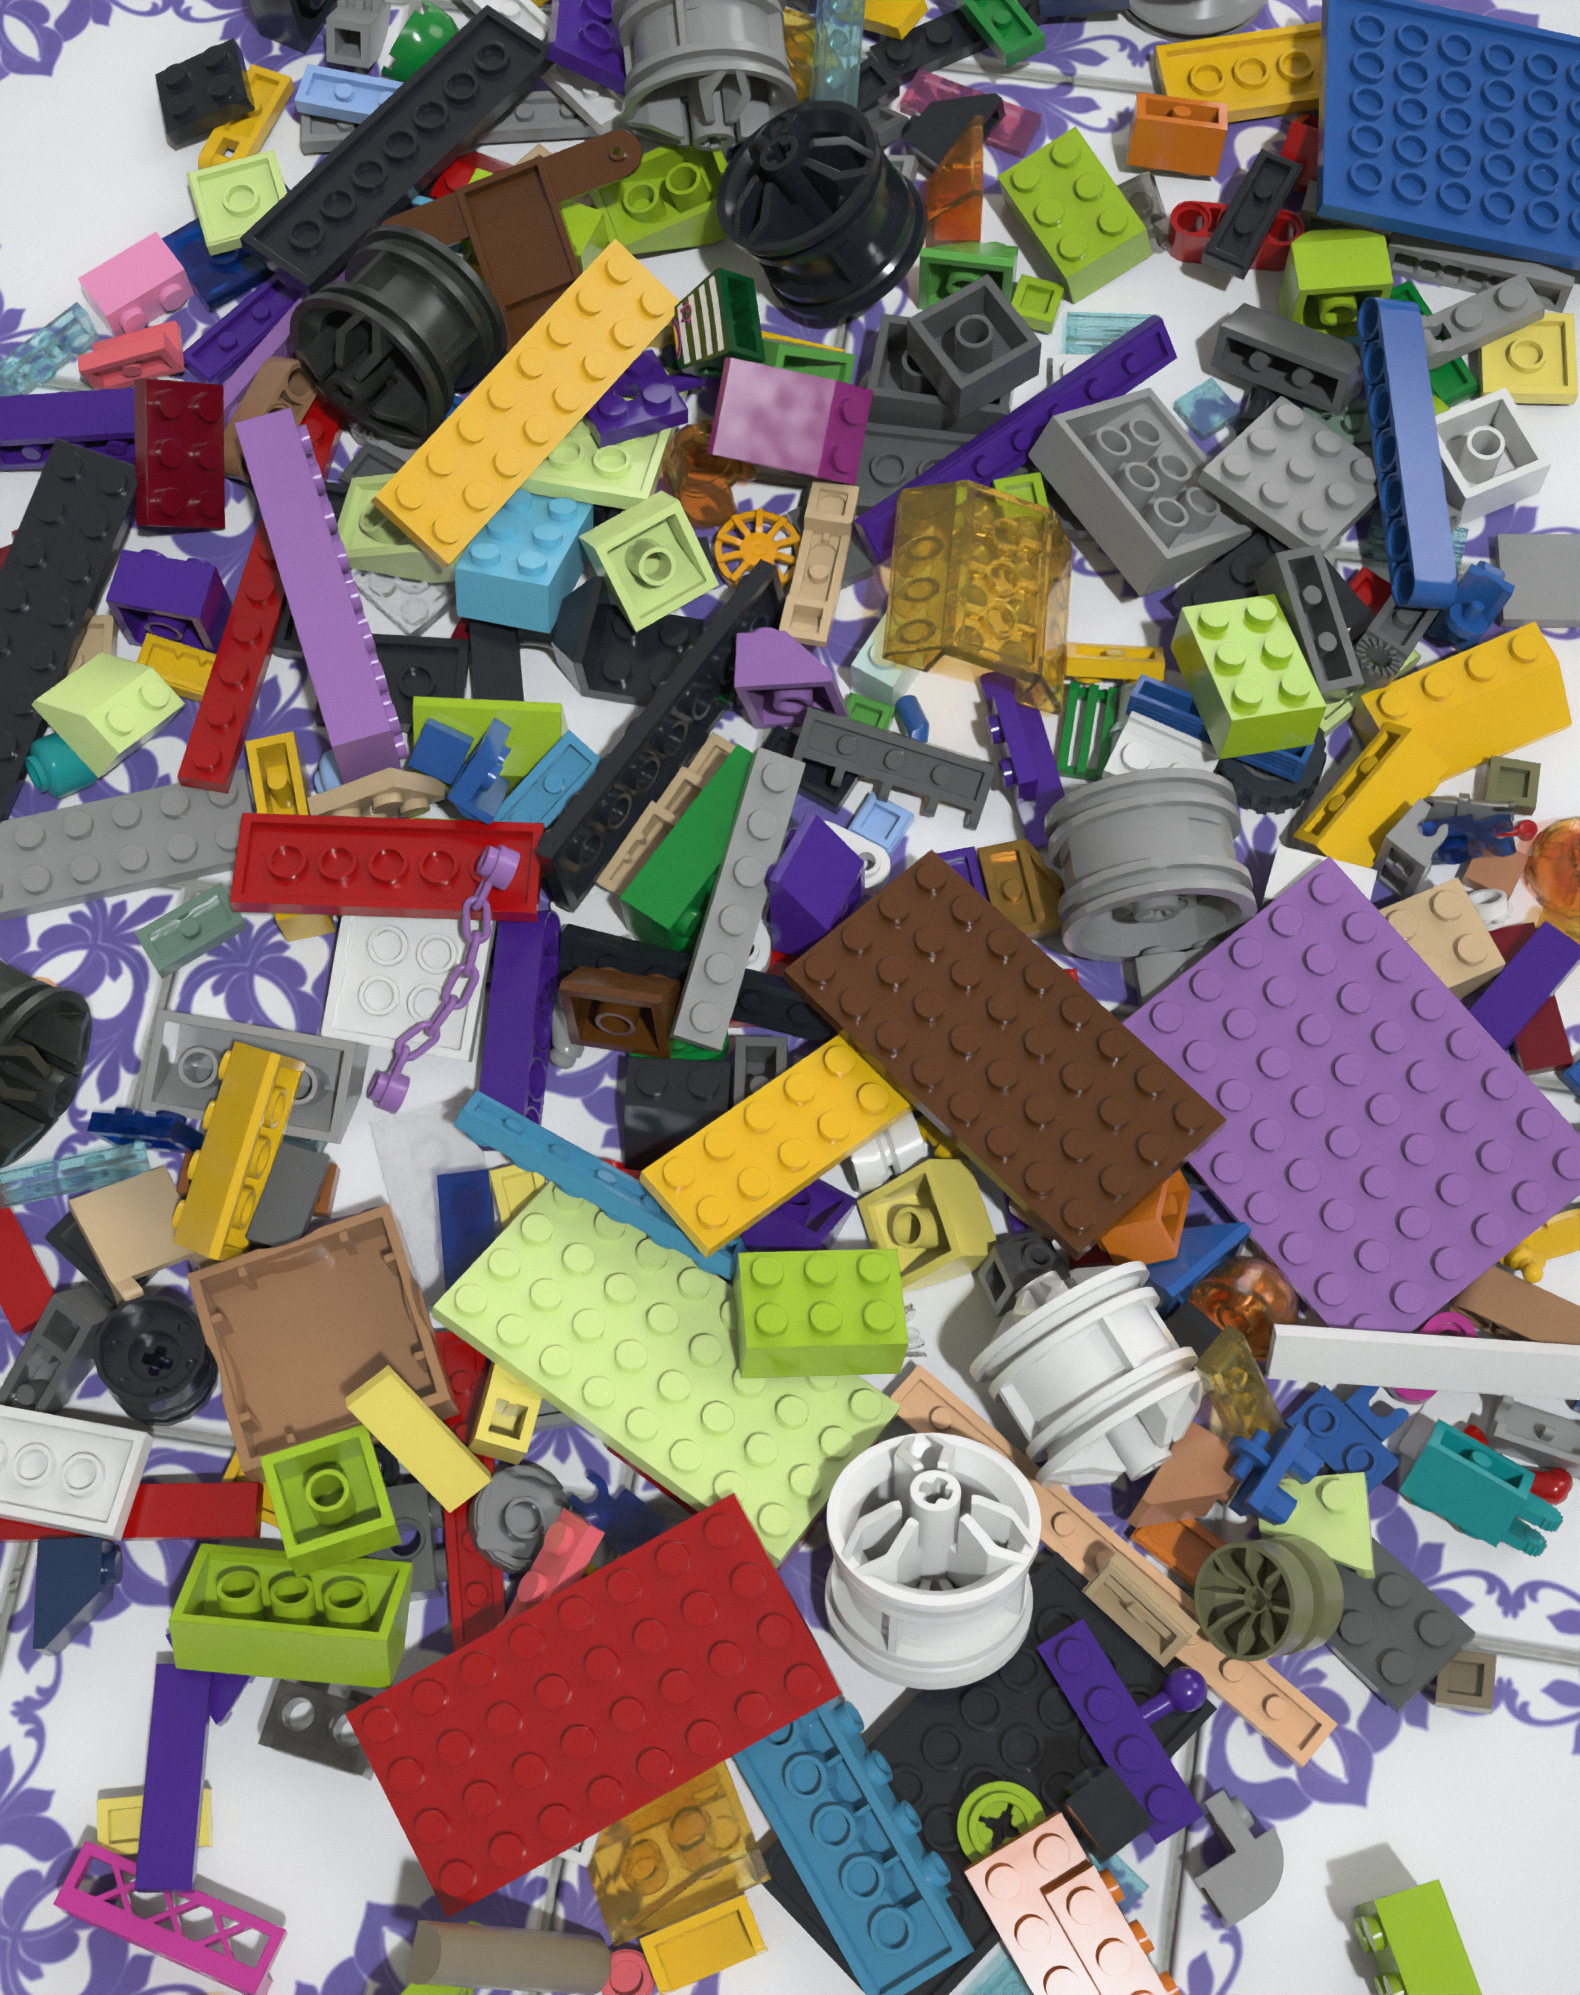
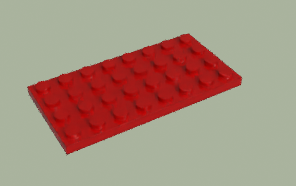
[345,1493,844,1918]

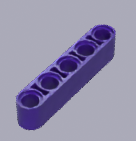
[478,910,562,1151]

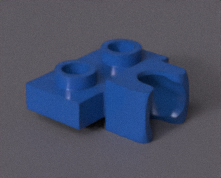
[1286,1385,1410,1495]

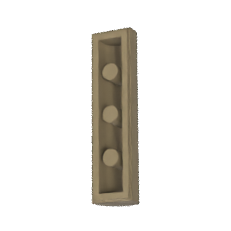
[406,1920,611,1995]

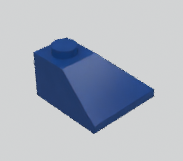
[1141,1222,1252,1322]

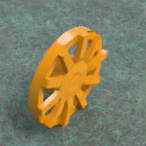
[714,508,801,589]

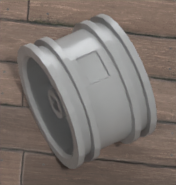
[1044,768,1257,962]

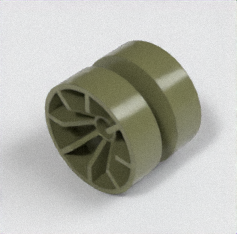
[1194,1536,1344,1661]

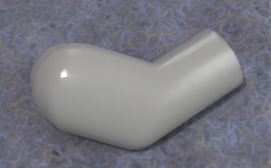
[549,1003,584,1069]

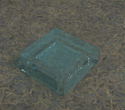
[1173,377,1241,443]

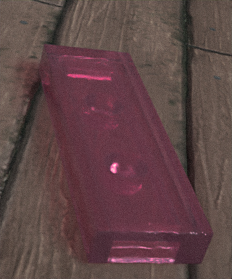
[900,69,1041,159]

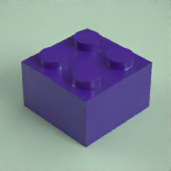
[106,549,233,654]

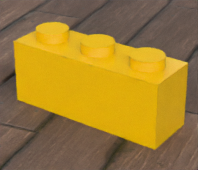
[1293,721,1450,869]

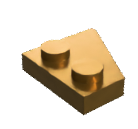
[977,839,1065,940]

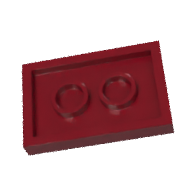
[134,378,225,529]

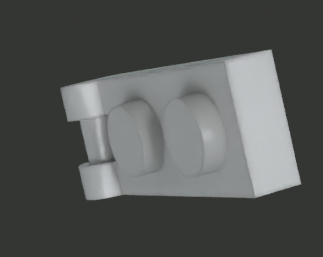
[1421,273,1545,370]

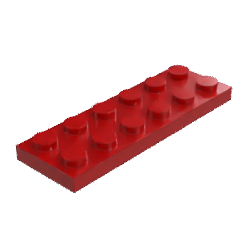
[230,813,545,922]

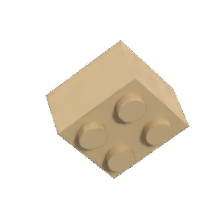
[1378,877,1506,1000]

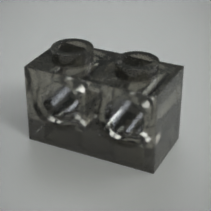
[258,1679,374,1781]

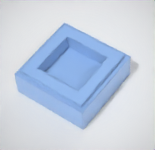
[847,792,914,859]

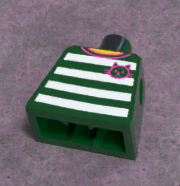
[663,268,766,379]

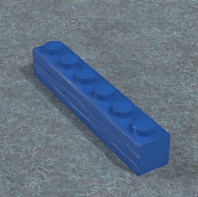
[1125,674,1315,783]

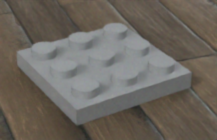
[1197,395,1379,555]

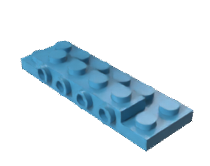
[733,1696,974,1995]

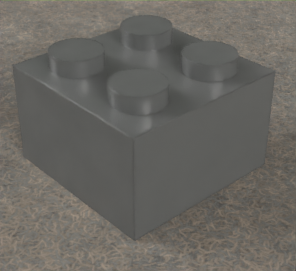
[907,274,1042,420]

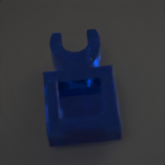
[569,1473,668,1556]

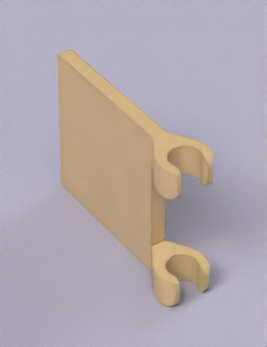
[68,1166,221,1307]

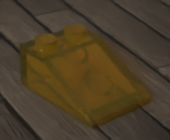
[587,1761,772,1946]

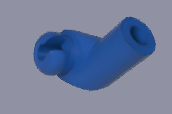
[895,695,930,742]

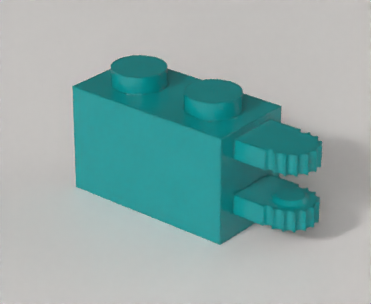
[1399,1419,1564,1557]

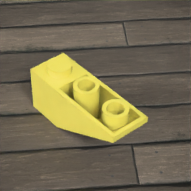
[467,1361,542,1465]

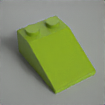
[590,133,728,254]

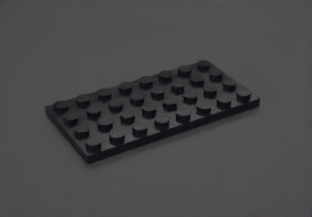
[748,1552,1217,1995]

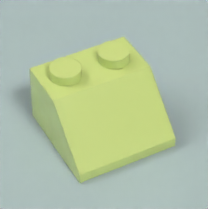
[579,490,719,632]
[31,652,185,778]

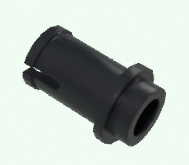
[1234,384,1280,438]

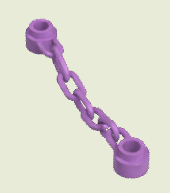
[367,845,520,1114]

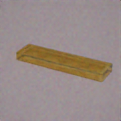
[1194,1324,1287,1470]

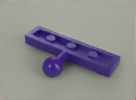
[1036,1619,1208,1845]

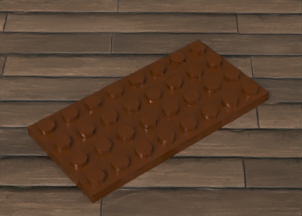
[783,849,1227,1261]

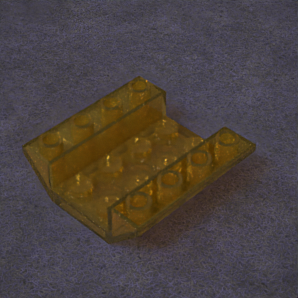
[882,480,1073,715]

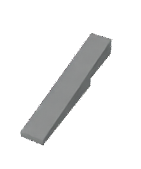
[1300,180,1575,313]

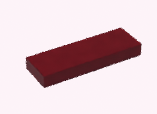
[1488,922,1574,1076]

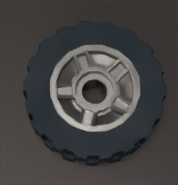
[1214,727,1327,815]

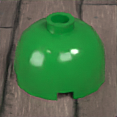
[380,0,460,82]

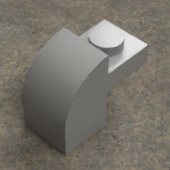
[326,0,391,69]
[1193,1790,1284,1929]

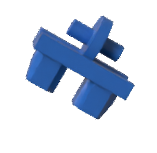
[1427,561,1515,652]
[1227,1423,1324,1526]

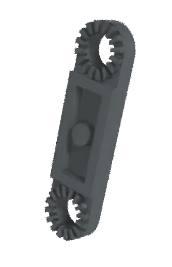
[1354,594,1439,688]

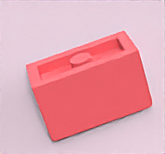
[78,320,185,390]

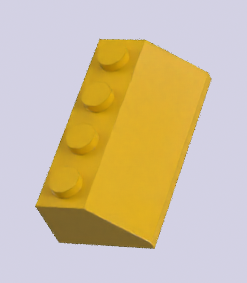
[1351,621,1572,784]
[172,1041,306,1261]

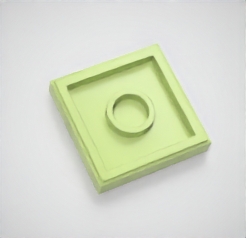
[186,150,287,256]

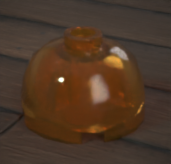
[1523,815,1580,919]
[1189,1256,1299,1362]

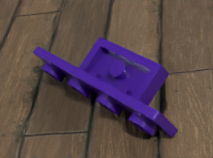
[980,665,1065,850]

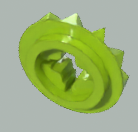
[957,1781,1046,1863]

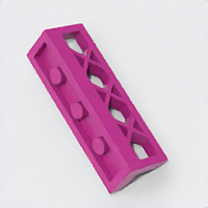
[53,1841,288,1995]

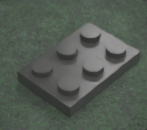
[1324,1537,1475,1714]

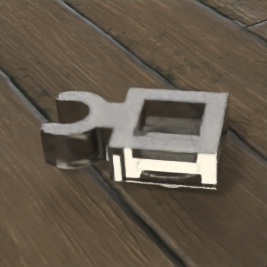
[1117,171,1169,260]

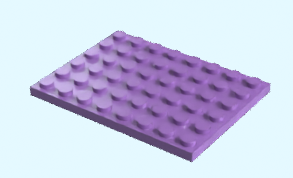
[1122,856,1580,1333]

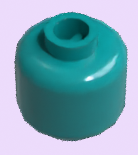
[25,732,97,798]

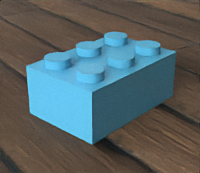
[454,489,593,634]

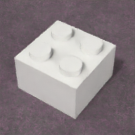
[1435,387,1552,526]

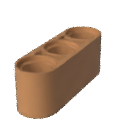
[224,356,318,483]
[1447,1265,1580,1345]

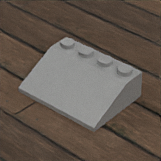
[1028,388,1262,597]

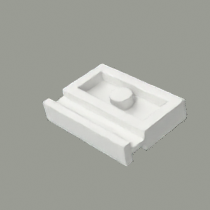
[1101,711,1219,779]

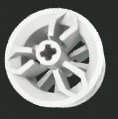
[970,1261,1218,1489]
[825,1433,1041,1690]

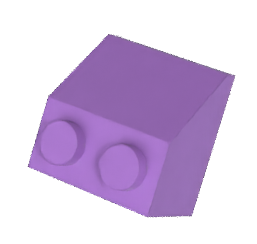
[734,627,850,729]

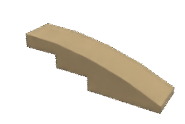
[596,732,736,897]

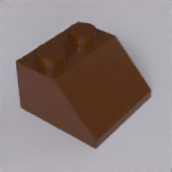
[559,966,682,1059]

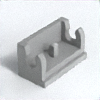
[1372,798,1448,900]
[1485,1395,1580,1480]

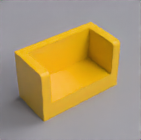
[639,1894,768,1995]

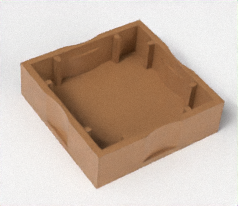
[187,1204,460,1484]

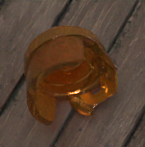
[662,419,757,527]

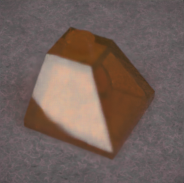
[925,116,983,248]

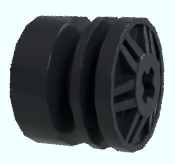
[93,1295,219,1426]

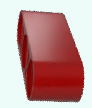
[1166,201,1305,272]

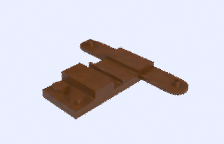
[380,130,643,353]

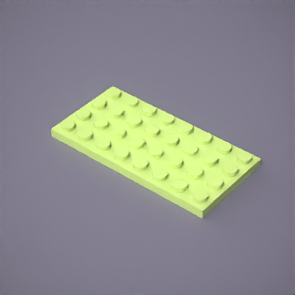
[431,1181,901,1568]

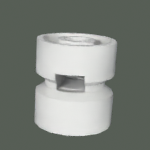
[846,1112,928,1194]

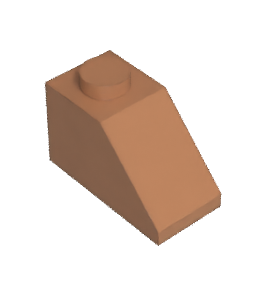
[1126,1421,1241,1527]

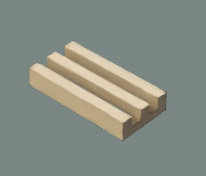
[1082,1550,1200,1667]

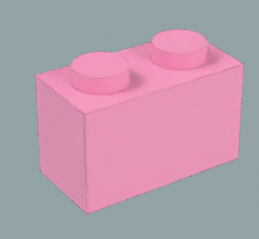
[78,232,195,337]

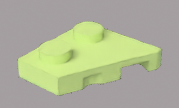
[1258,1472,1375,1579]

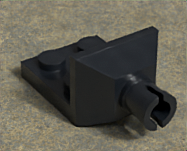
[517,575,705,707]

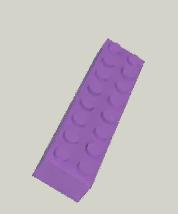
[234,408,409,784]

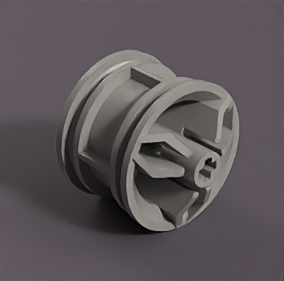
[611,0,798,151]

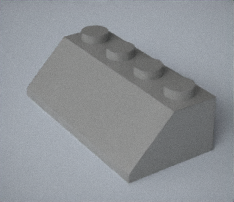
[139,1009,370,1144]

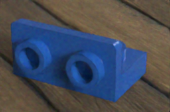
[447,718,511,825]

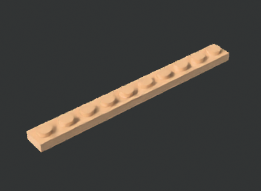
[889,1364,1338,1769]

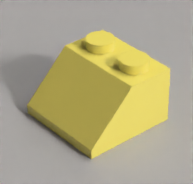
[857,1159,998,1294]

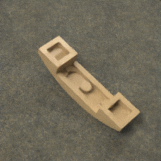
[779,479,860,648]

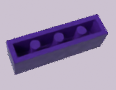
[0,388,135,471]

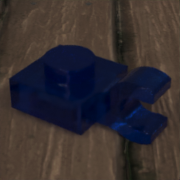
[1422,814,1517,866]

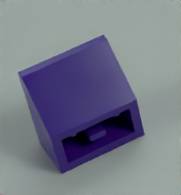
[764,812,865,957]

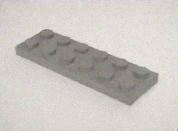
[0,769,255,921]

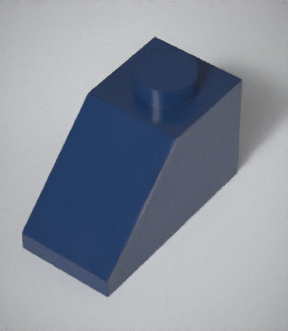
[33,1537,123,1656]

